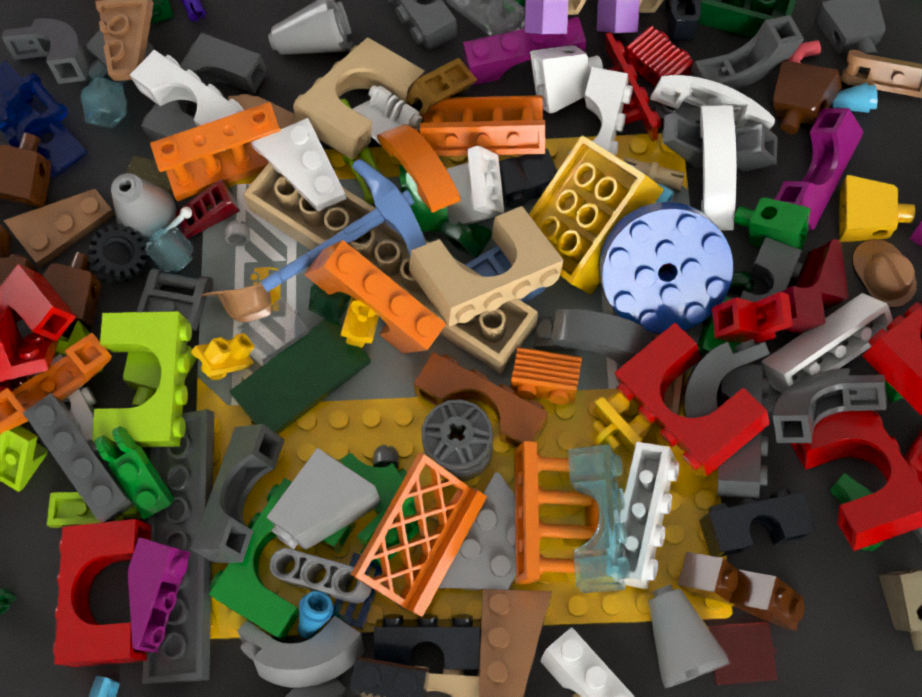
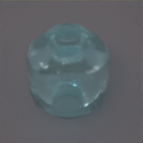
[147,227,194,274]

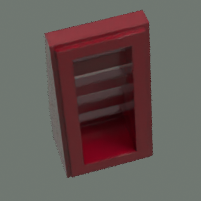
[176,179,240,239]

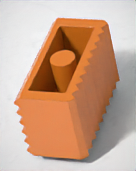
[511,347,582,405]

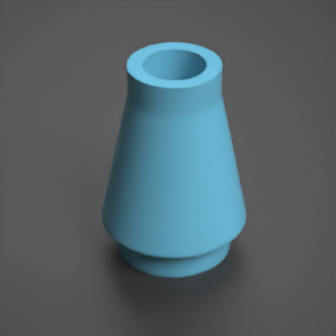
[831,83,878,113]

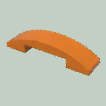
[377,124,461,212]
[0,333,112,433]

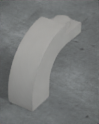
[237,616,365,688]

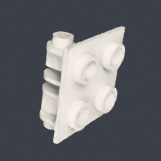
[353,85,422,145]

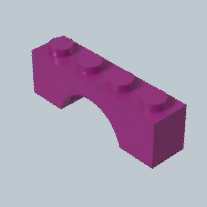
[463,17,586,86]
[774,108,864,230]

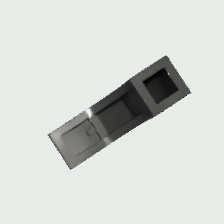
[691,15,804,91]
[2,18,90,84]
[533,309,653,365]
[682,339,770,418]
[773,368,887,443]

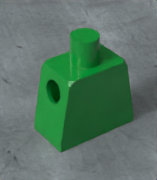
[734,197,811,250]

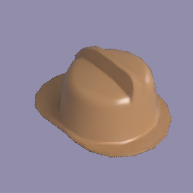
[852,239,917,308]
[201,283,272,322]

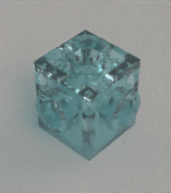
[81,77,127,129]

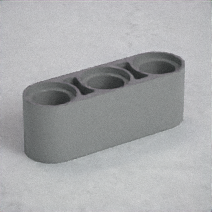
[270,548,371,604]

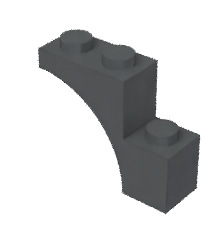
[662,112,778,172]

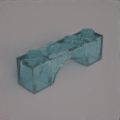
[568,444,630,593]

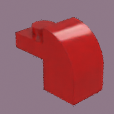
[712,292,793,343]

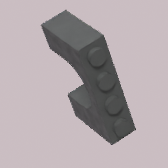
[141,32,268,160]

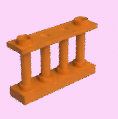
[420,95,545,156]
[150,102,281,202]
[514,441,609,587]

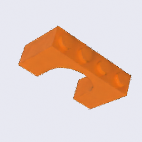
[304,240,446,354]

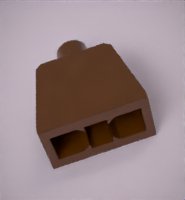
[773,61,841,134]
[0,133,52,208]
[43,252,101,330]

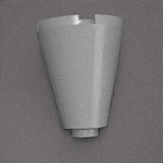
[268,0,353,55]
[111,173,177,243]
[648,585,730,688]

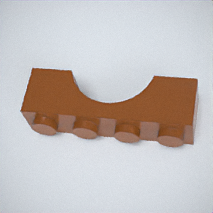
[413,352,548,448]

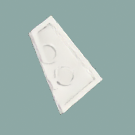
[251,118,347,211]

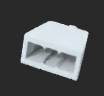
[530,46,603,114]

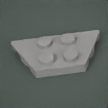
[438,472,516,591]

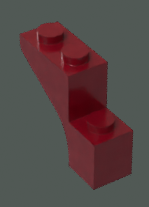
[781,239,849,333]

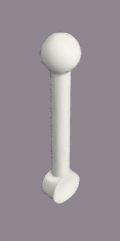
[145,207,192,255]

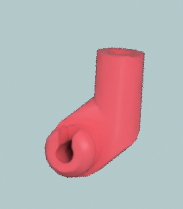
[787,40,821,63]

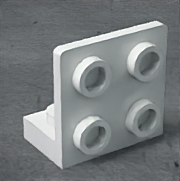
[446,146,504,225]

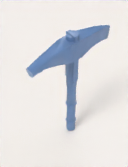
[260,159,426,292]

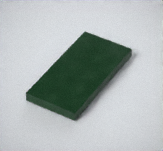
[229,314,371,434]

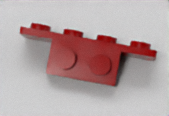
[605,32,661,142]

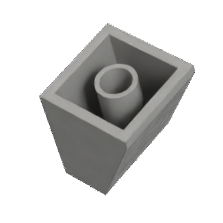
[267,448,382,550]

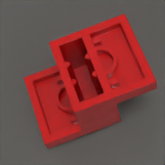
[0,305,58,382]

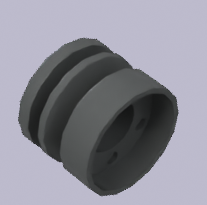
[422,400,493,481]

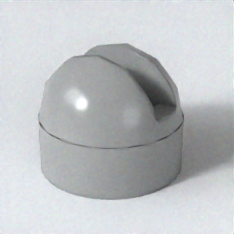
[225,220,250,246]

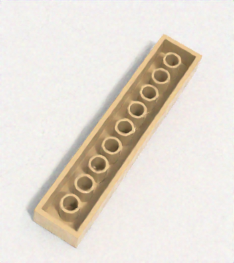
[243,162,538,374]

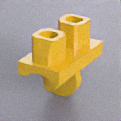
[340,296,379,348]
[191,333,254,380]
[592,392,652,455]

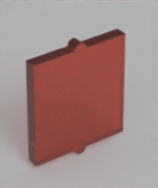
[708,622,778,685]

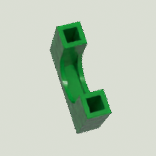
[209,478,356,642]

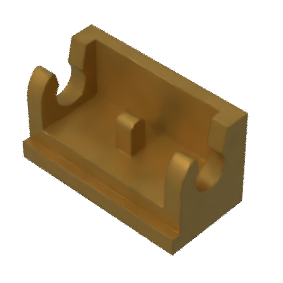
[406,58,477,115]

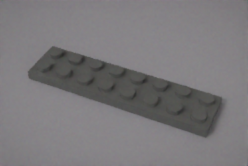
[142,409,214,685]

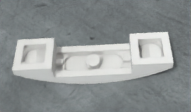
[650,75,775,130]
[700,105,736,230]

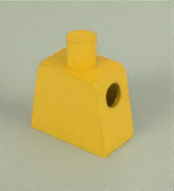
[839,175,915,242]

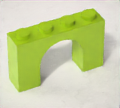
[92,311,192,447]

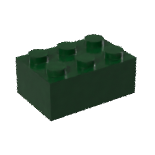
[698,0,796,38]

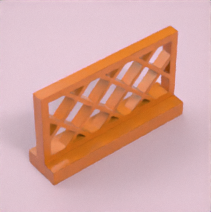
[350,453,487,617]

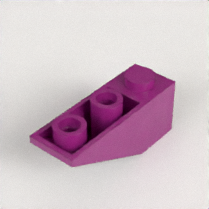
[128,537,191,653]

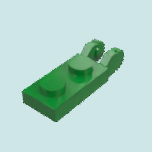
[95,426,175,519]

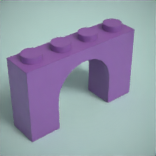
[525,0,640,34]

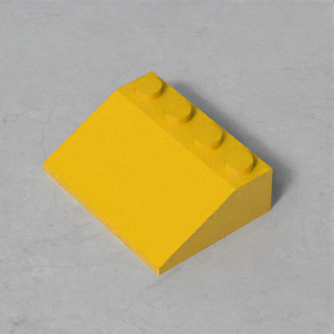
[529,135,665,295]

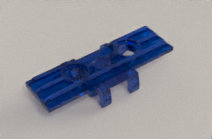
[0,60,87,178]

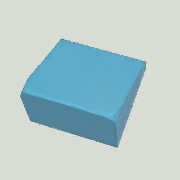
[89,675,120,697]

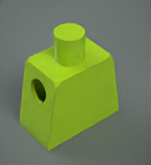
[123,345,197,407]

